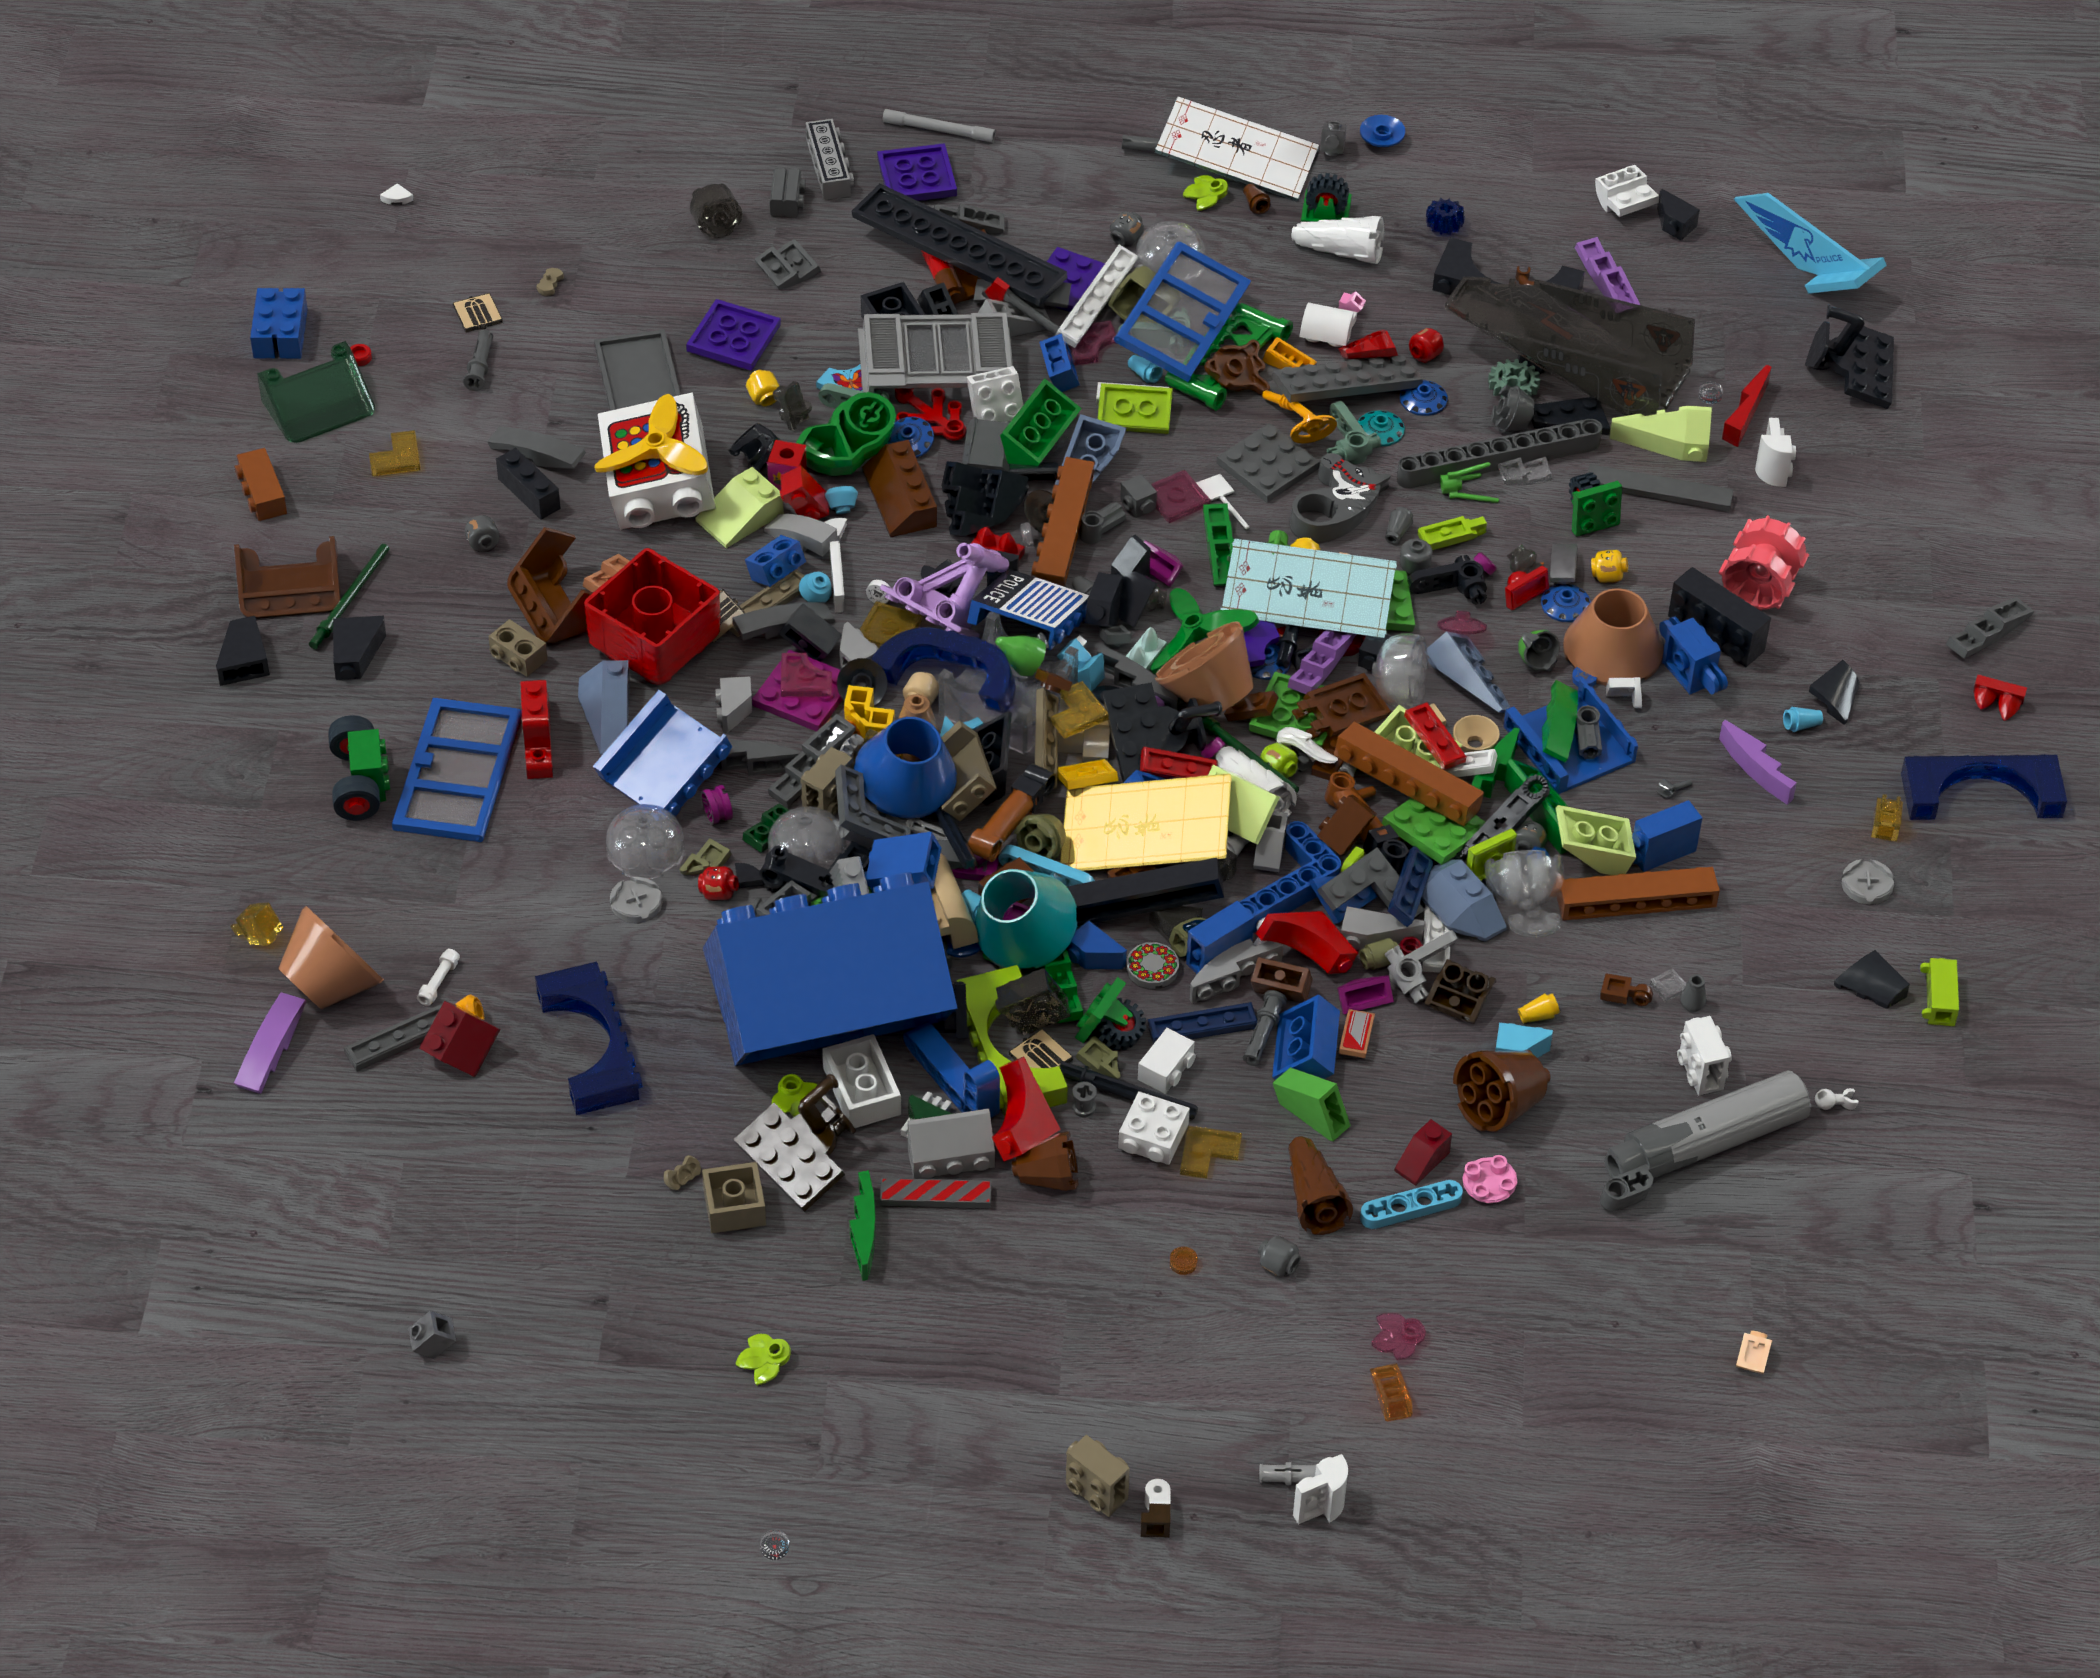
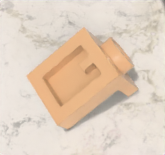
[1736,1331,1772,1374]

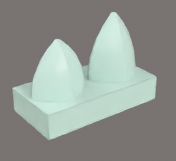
[1126,627,1167,671]

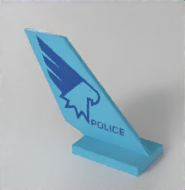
[1734,193,1887,294]

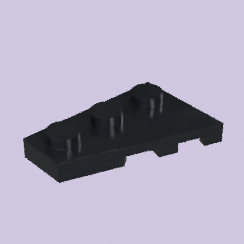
[1531,396,1611,435]

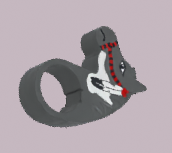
[1289,453,1391,543]

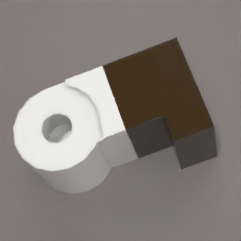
[1140,1479,1170,1538]

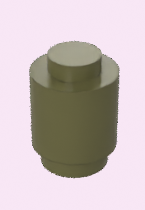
[1359,938,1398,970]

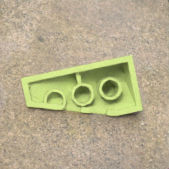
[1610,406,1712,462]

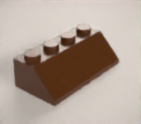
[862,440,937,537]

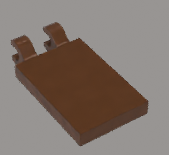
[1292,673,1391,739]

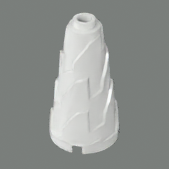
[1291,216,1384,264]
[1216,746,1297,816]

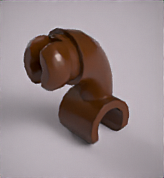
[1515,266,1540,286]

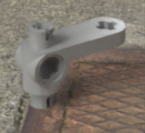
[1384,930,1458,1004]

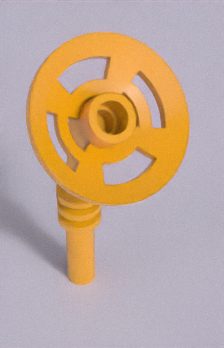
[1262,390,1337,444]

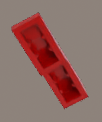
[1722,365,1772,447]

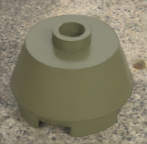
[1014,814,1066,860]

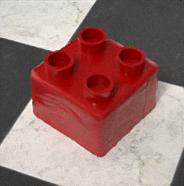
[584,548,721,685]

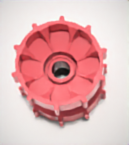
[1718,516,1809,611]

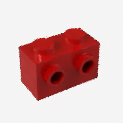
[780,465,829,520]

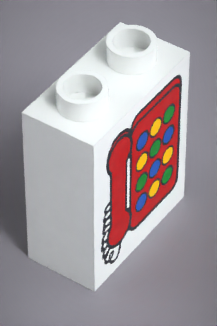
[598,392,716,530]

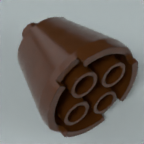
[1453,1050,1551,1131]

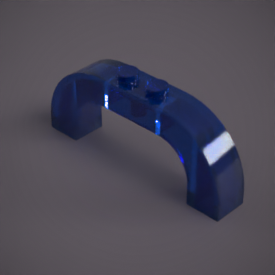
[871,627,1016,713]

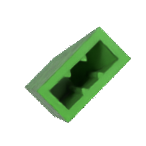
[1273,1067,1351,1141]

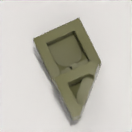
[679,838,732,875]
[1075,1036,1120,1080]

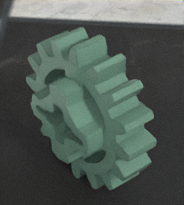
[1488,359,1540,398]

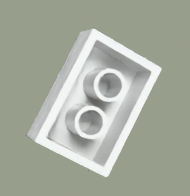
[823,1034,901,1128]

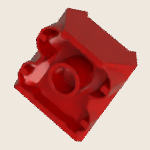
[1338,330,1398,359]

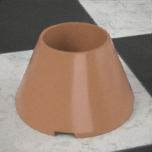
[1563,589,1664,686]
[1155,621,1254,717]
[278,906,384,1010]

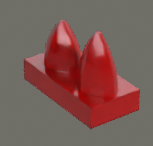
[971,527,1025,560]
[1973,675,2027,721]

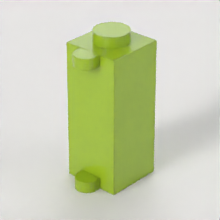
[1920,958,1959,1026]

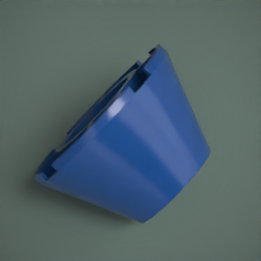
[854,717,957,818]

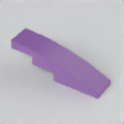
[1575,237,1640,313]
[1288,630,1356,694]
[1719,720,1797,805]
[234,992,306,1094]

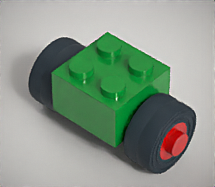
[328,715,390,821]

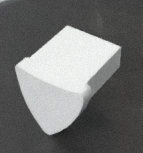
[1606,677,1642,708]

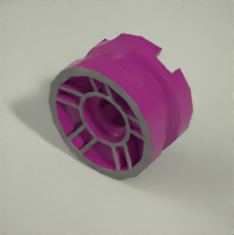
[701,785,733,825]

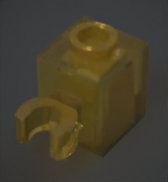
[1871,794,1903,841]
[231,903,283,946]

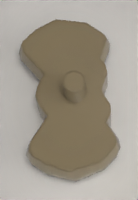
[536,268,564,296]
[664,1155,701,1190]

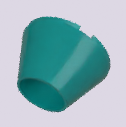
[975,869,1077,970]

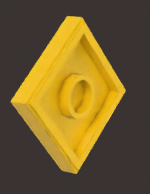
[1057,759,1118,790]

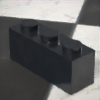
[496,448,561,520]

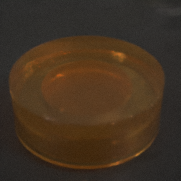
[1169,1246,1198,1275]

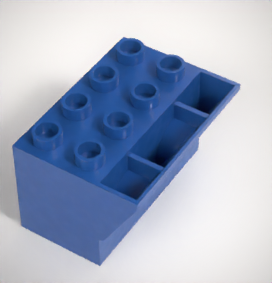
[703,872,957,1066]

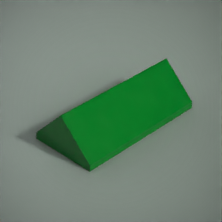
[1000,378,1082,466]
[1504,758,1569,855]

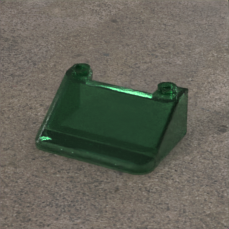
[257,341,375,443]

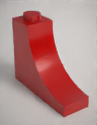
[1256,911,1358,974]
[992,1056,1060,1161]

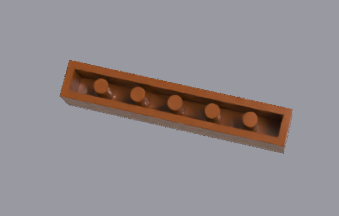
[1031,457,1095,587]
[1334,721,1484,826]
[1556,867,1720,921]

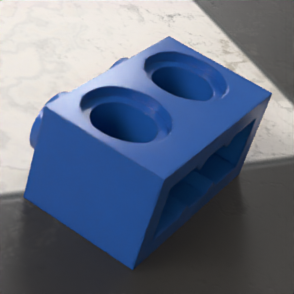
[1039,333,1080,392]
[745,535,806,587]

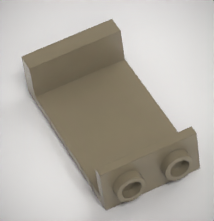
[941,720,996,821]

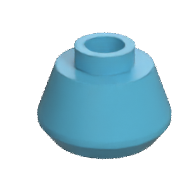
[825,486,858,514]
[799,572,832,603]

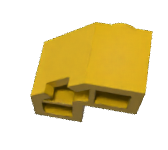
[844,685,895,743]

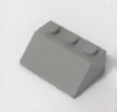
[908,1109,995,1179]

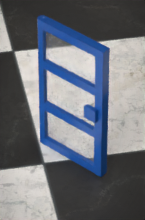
[1114,242,1251,382]
[392,698,522,842]

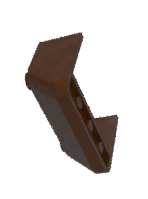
[507,527,593,644]

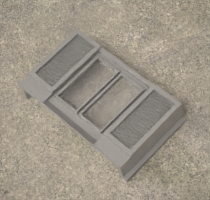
[858,313,1013,393]

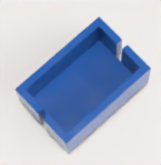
[250,288,308,359]

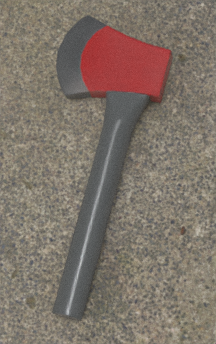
[981,277,1060,335]

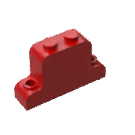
[520,680,553,779]

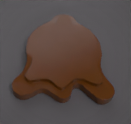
[1204,339,1270,395]

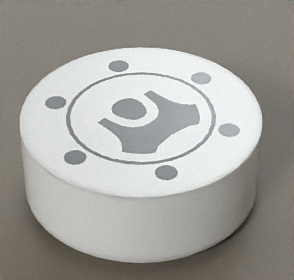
[866,580,890,605]

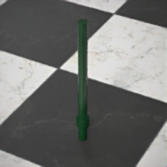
[309,544,390,649]
[1201,716,1299,794]

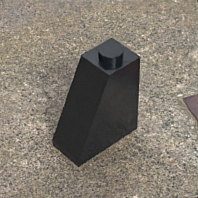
[333,615,386,680]
[216,616,270,686]

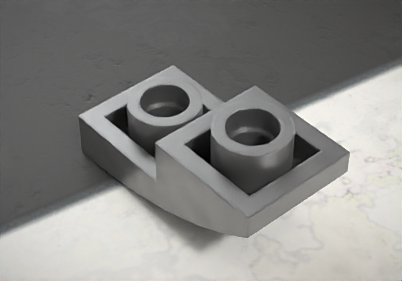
[1550,544,1578,585]

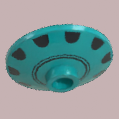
[1358,410,1405,447]

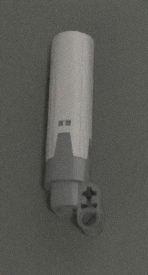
[1600,1070,1811,1211]

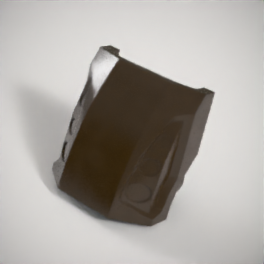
[1425,959,1496,1024]

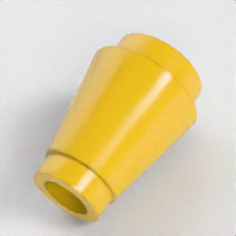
[1518,993,1560,1024]

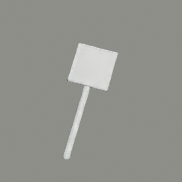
[1195,474,1249,530]

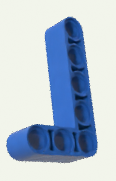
[1239,821,1341,933]
[903,1021,1000,1118]

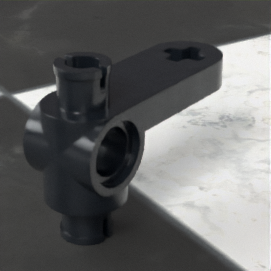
[1407,555,1487,605]
[759,845,834,897]

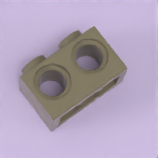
[489,619,548,677]

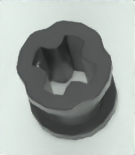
[1072,1082,1097,1118]

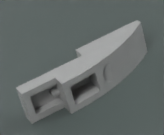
[1189,939,1283,1003]

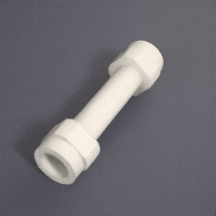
[417,949,460,1006]

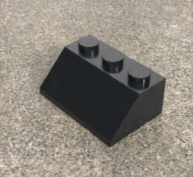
[974,711,1012,806]

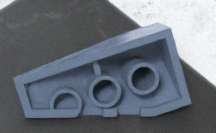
[1050,414,1126,502]
[1425,631,1511,713]
[578,660,630,756]

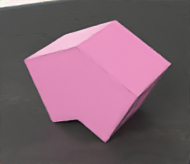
[1339,291,1366,313]

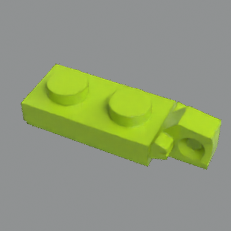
[1418,516,1487,550]

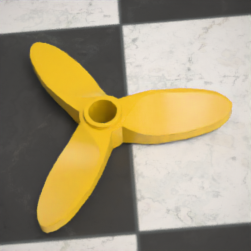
[594,394,708,475]

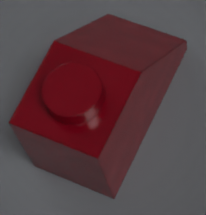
[1394,1119,1452,1186]

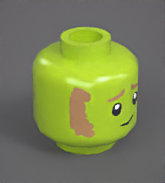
[1260,743,1298,778]

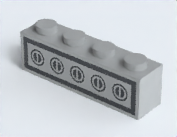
[806,119,854,200]

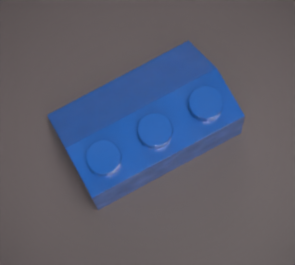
[1272,995,1340,1080]

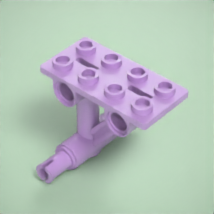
[880,543,1009,640]

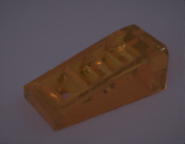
[1370,1363,1412,1421]

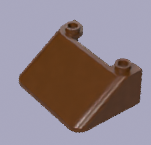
[234,536,340,618]

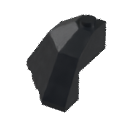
[941,461,1028,537]

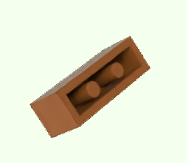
[234,448,287,521]

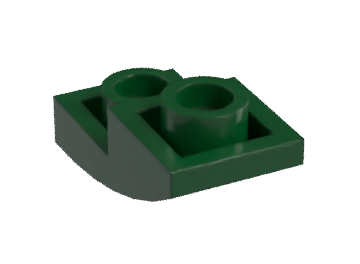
[742,803,798,853]

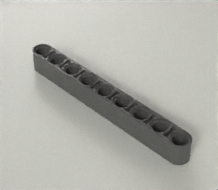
[1397,419,1602,488]

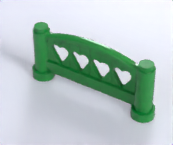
[1165,303,1293,410]

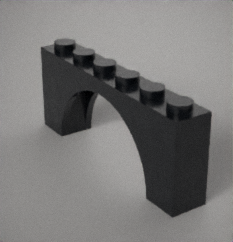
[1432,237,1585,325]

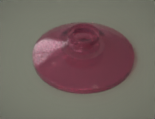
[1437,611,1487,634]

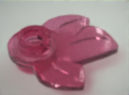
[1371,1313,1426,1360]

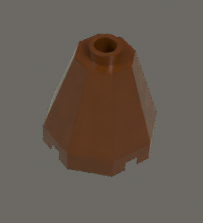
[1012,1131,1079,1191]

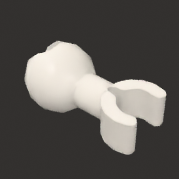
[1815,1088,1859,1110]

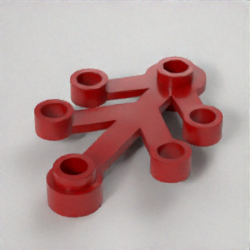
[895,388,966,441]

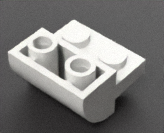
[1595,165,1659,217]
[1300,303,1357,347]
[1755,418,1796,487]
[1293,1454,1348,1524]

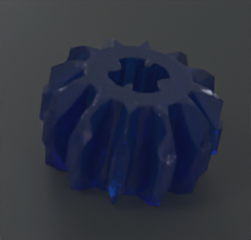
[1426,198,1465,235]

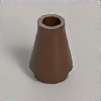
[1243,184,1270,214]

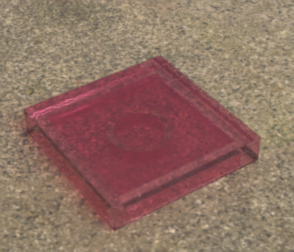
[1151,470,1211,523]

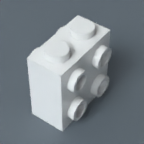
[967,366,1023,422]
[1677,1016,1732,1096]
[1118,1092,1190,1165]

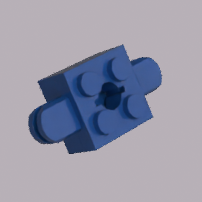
[1659,616,1728,695]

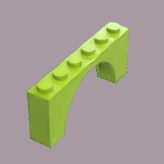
[957,965,1068,1117]

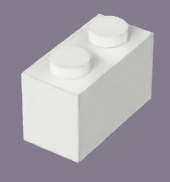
[1138,1028,1196,1094]

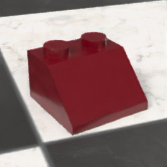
[419,1001,501,1077]

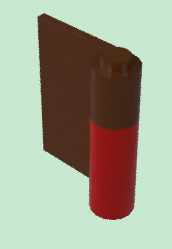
[921,229,986,304]

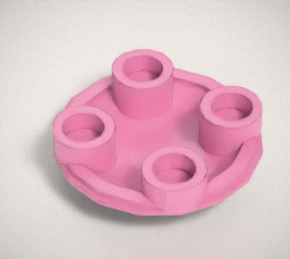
[1462,1155,1517,1203]

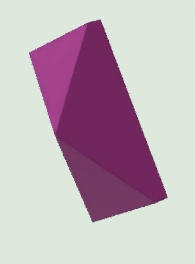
[1144,540,1183,587]
[1337,976,1394,1014]

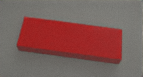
[1404,702,1467,770]
[1140,747,1217,781]

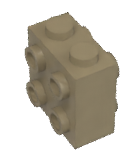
[800,747,853,824]
[1066,1435,1130,1517]

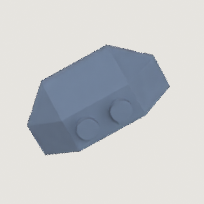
[1421,860,1507,941]

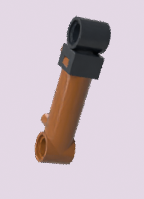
[968,763,1057,862]
[1324,771,1408,874]

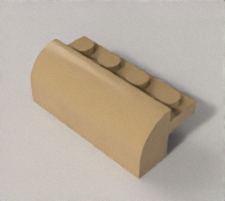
[930,854,979,949]

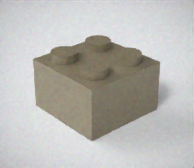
[702,1162,766,1233]

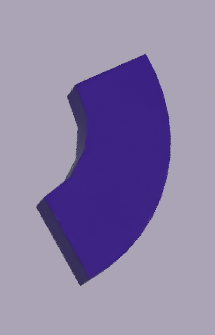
[1244,620,1280,667]

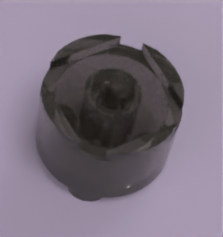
[690,183,743,239]

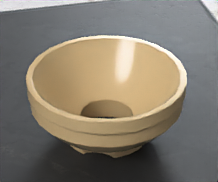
[1453,715,1500,753]

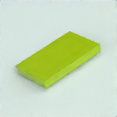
[1098,383,1173,434]

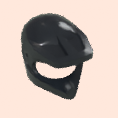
[728,423,780,472]

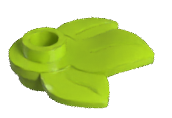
[1183,175,1228,211]
[772,1074,817,1117]
[736,1334,791,1385]

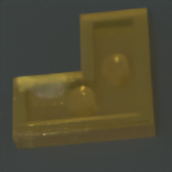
[369,430,421,476]
[1051,681,1109,739]
[1180,1126,1242,1179]

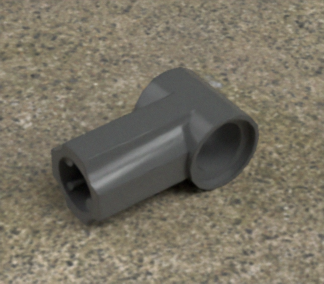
[1080,502,1126,544]
[1574,705,1602,759]

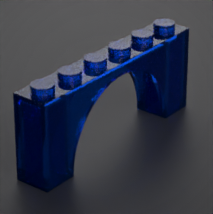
[1901,754,2067,820]
[535,961,643,1115]

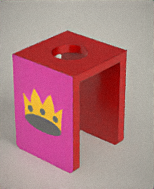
[767,440,807,491]

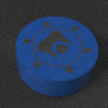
[1572,667,1597,687]

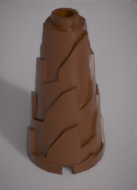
[1288,1136,1353,1235]

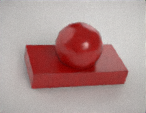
[1505,566,1549,610]

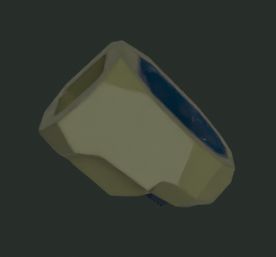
[1169,918,1206,957]

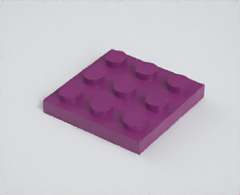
[752,649,843,732]

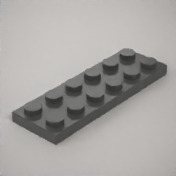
[1272,354,1423,403]

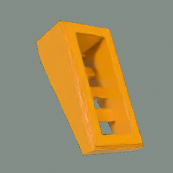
[1262,337,1317,369]

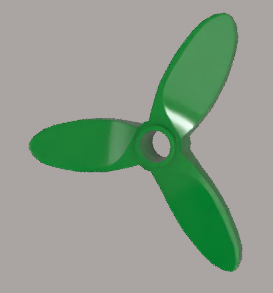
[1151,588,1259,675]

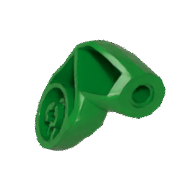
[796,392,896,476]

